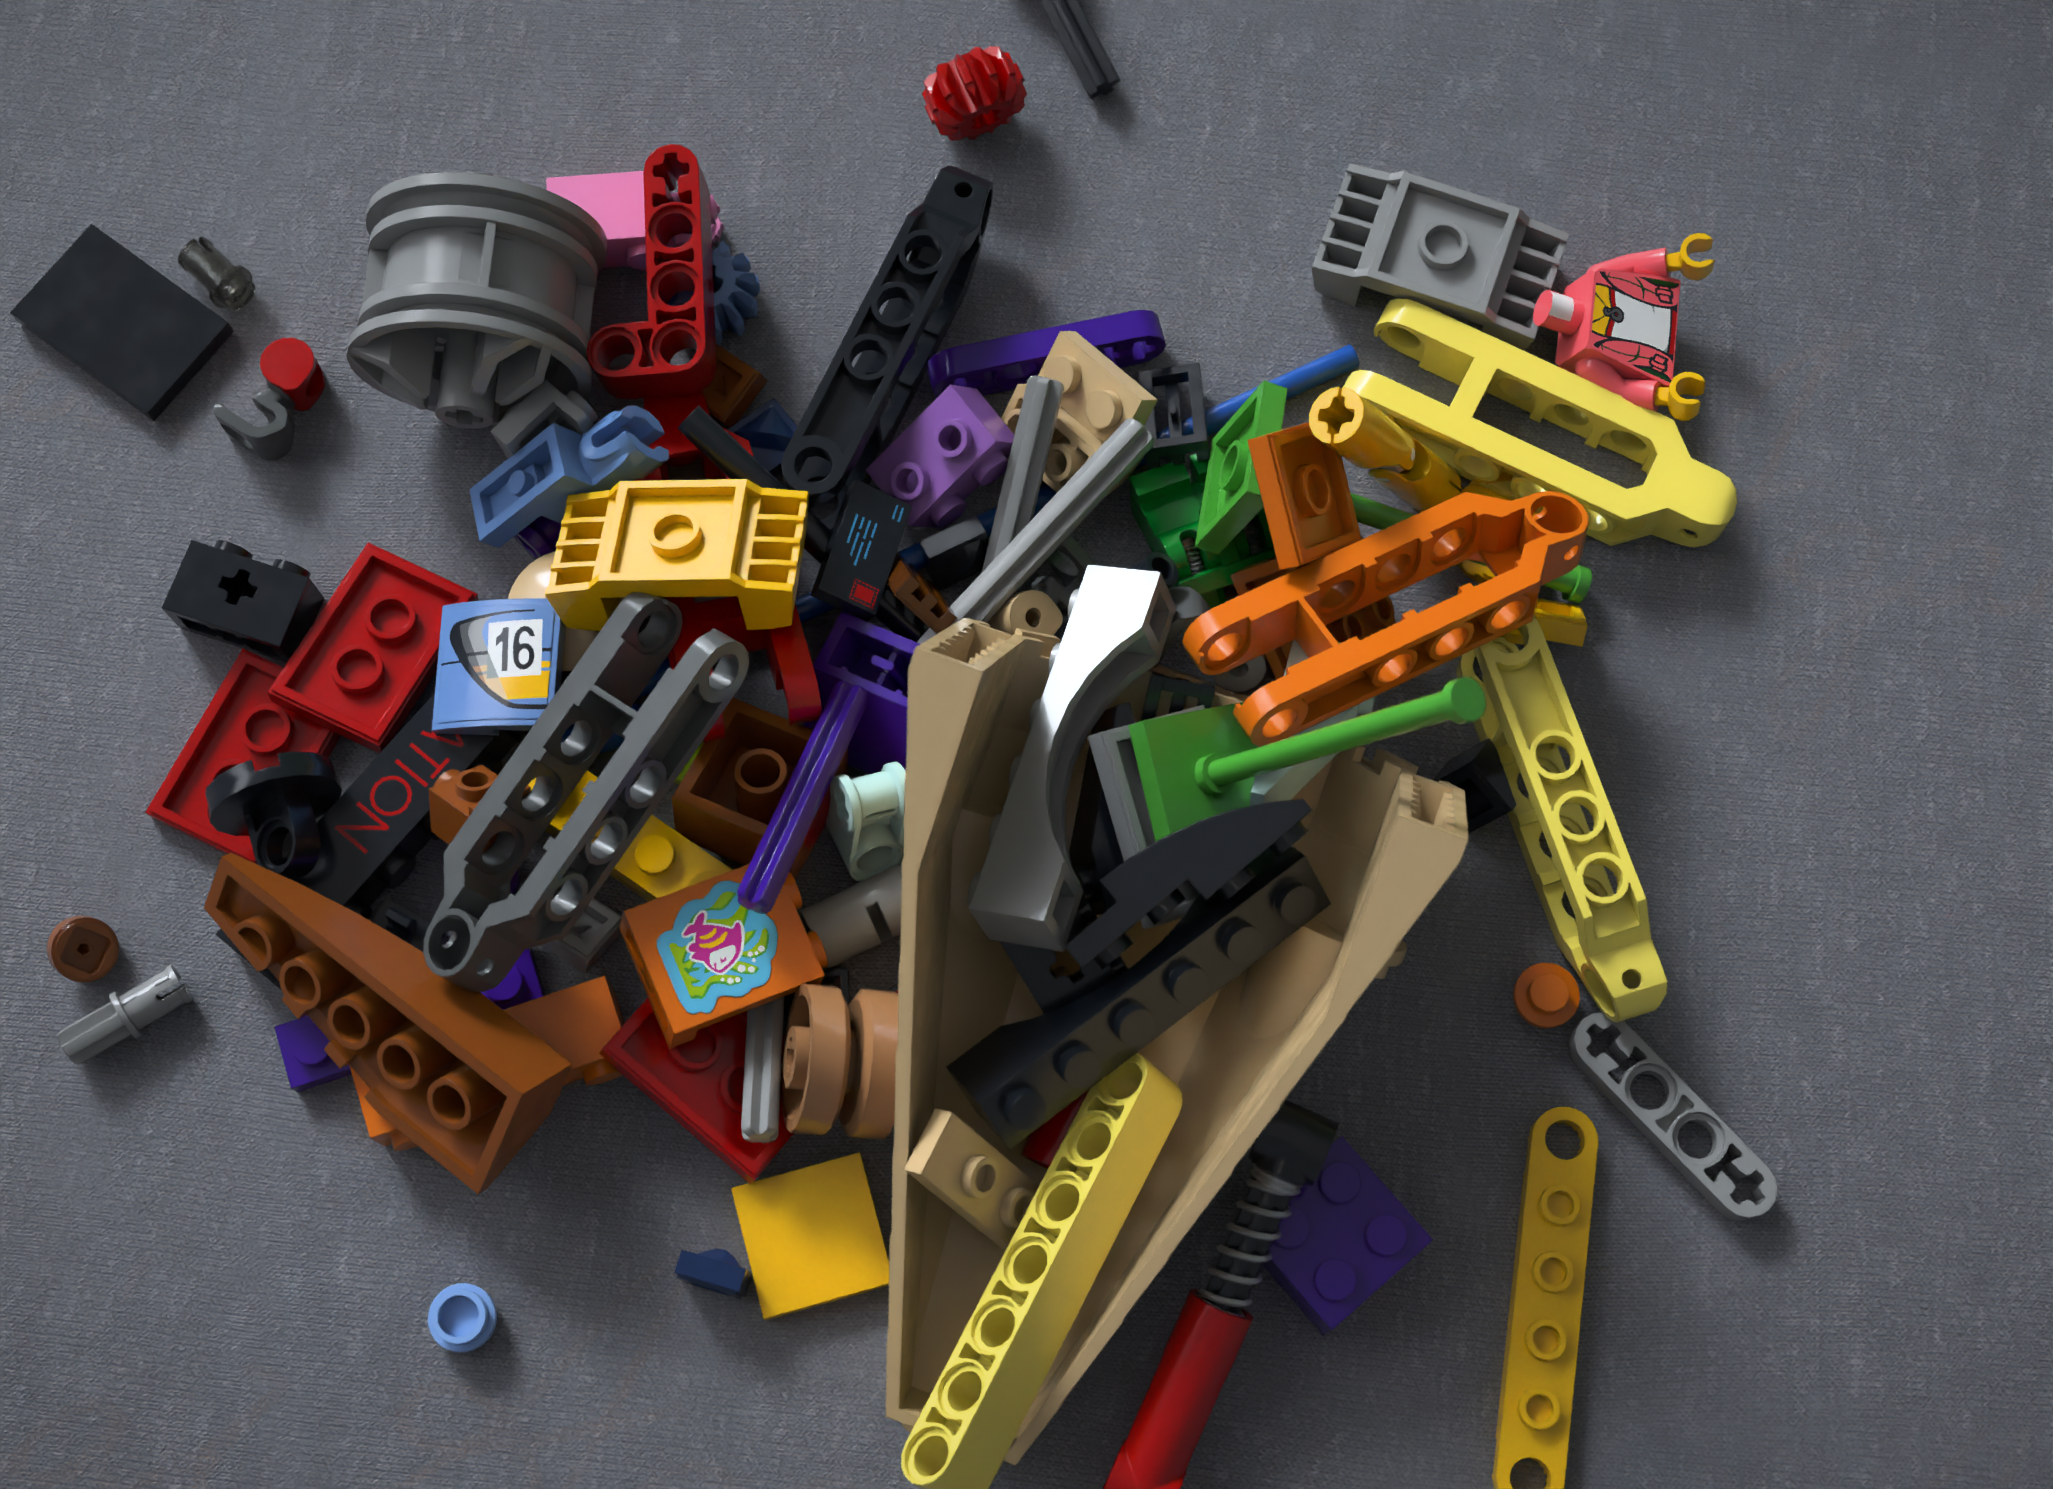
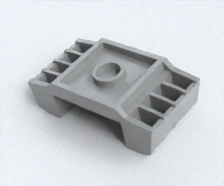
[1312,163,1570,351]

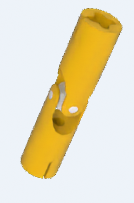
[1309,387,1461,512]

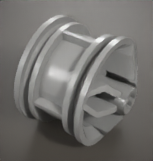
[347,172,608,429]

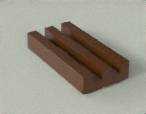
[887,551,957,634]

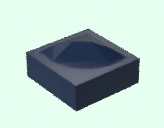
[727,398,797,477]
[674,1248,753,1300]

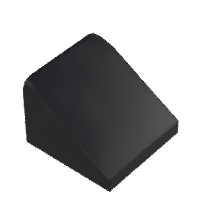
[1433,738,1516,833]

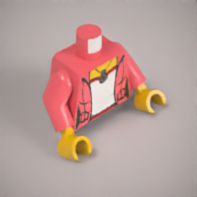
[1533,233,1715,421]

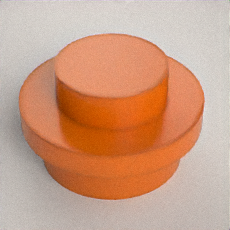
[1513,963,1580,1029]

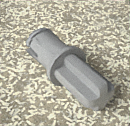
[58,965,193,1064]

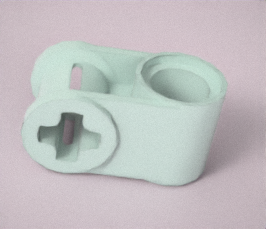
[826,761,906,881]

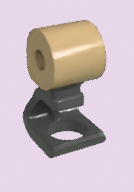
[987,537,1097,635]

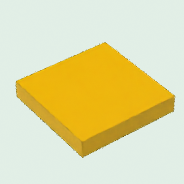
[731,1152,889,1321]

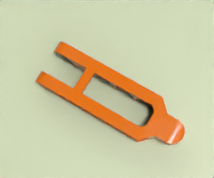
[1182,491,1589,747]

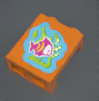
[620,864,828,1049]

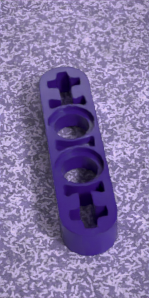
[927,310,1166,398]

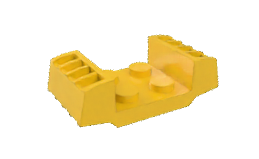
[545,479,809,631]

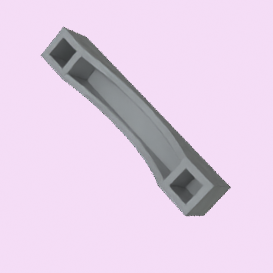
[968,565,1176,952]

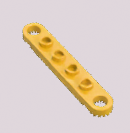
[1492,1107,1598,1489]

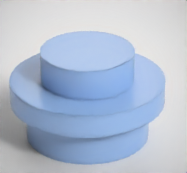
[428,1283,497,1353]

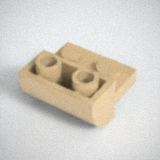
[1001,331,1158,496]

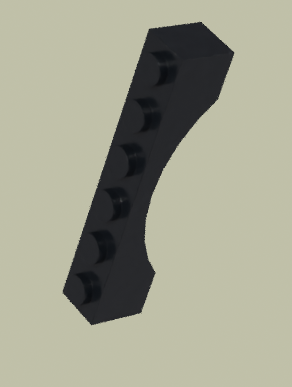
[946,846,1331,1149]

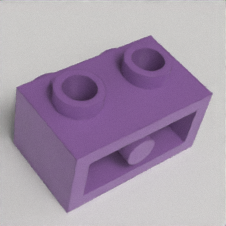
[866,384,1014,528]

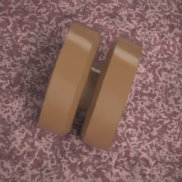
[781,983,898,1140]

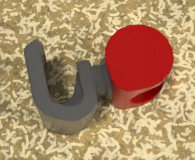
[214,338,325,460]

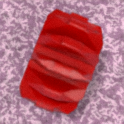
[922,46,1027,141]

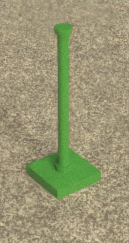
[1195,380,1592,604]
[1128,677,1486,841]

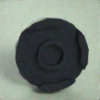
[205,752,342,878]

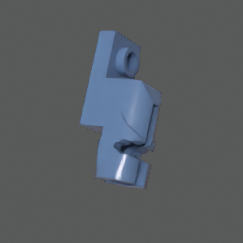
[469,405,669,548]

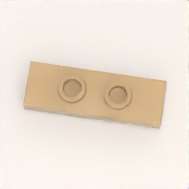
[904,1108,1039,1251]

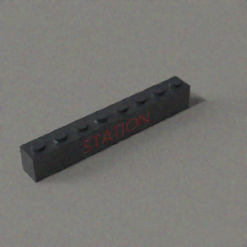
[215,671,571,989]

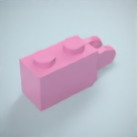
[546,171,724,271]

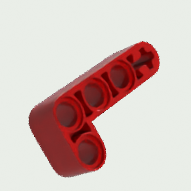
[586,144,717,399]

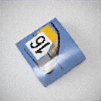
[432,598,566,736]

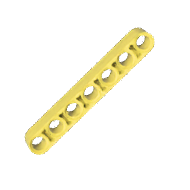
[901,1052,1183,1489]

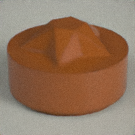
[47,915,119,983]

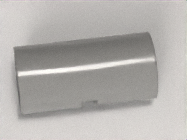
[800,862,902,969]

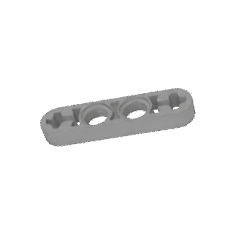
[1568,1012,1778,1221]

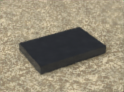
[10,224,234,421]

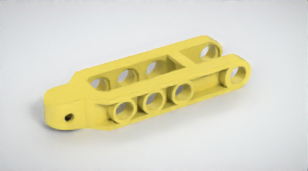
[1343,298,1737,547]
[1456,616,1667,1022]

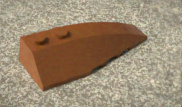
[204,853,572,1195]

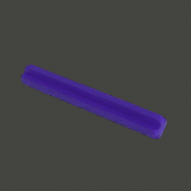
[737,681,867,914]

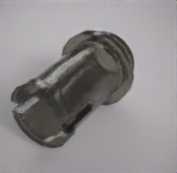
[178,237,255,311]

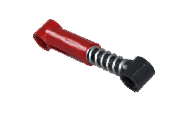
[1102,1099,1339,1489]

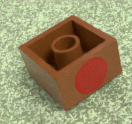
[672,698,848,880]

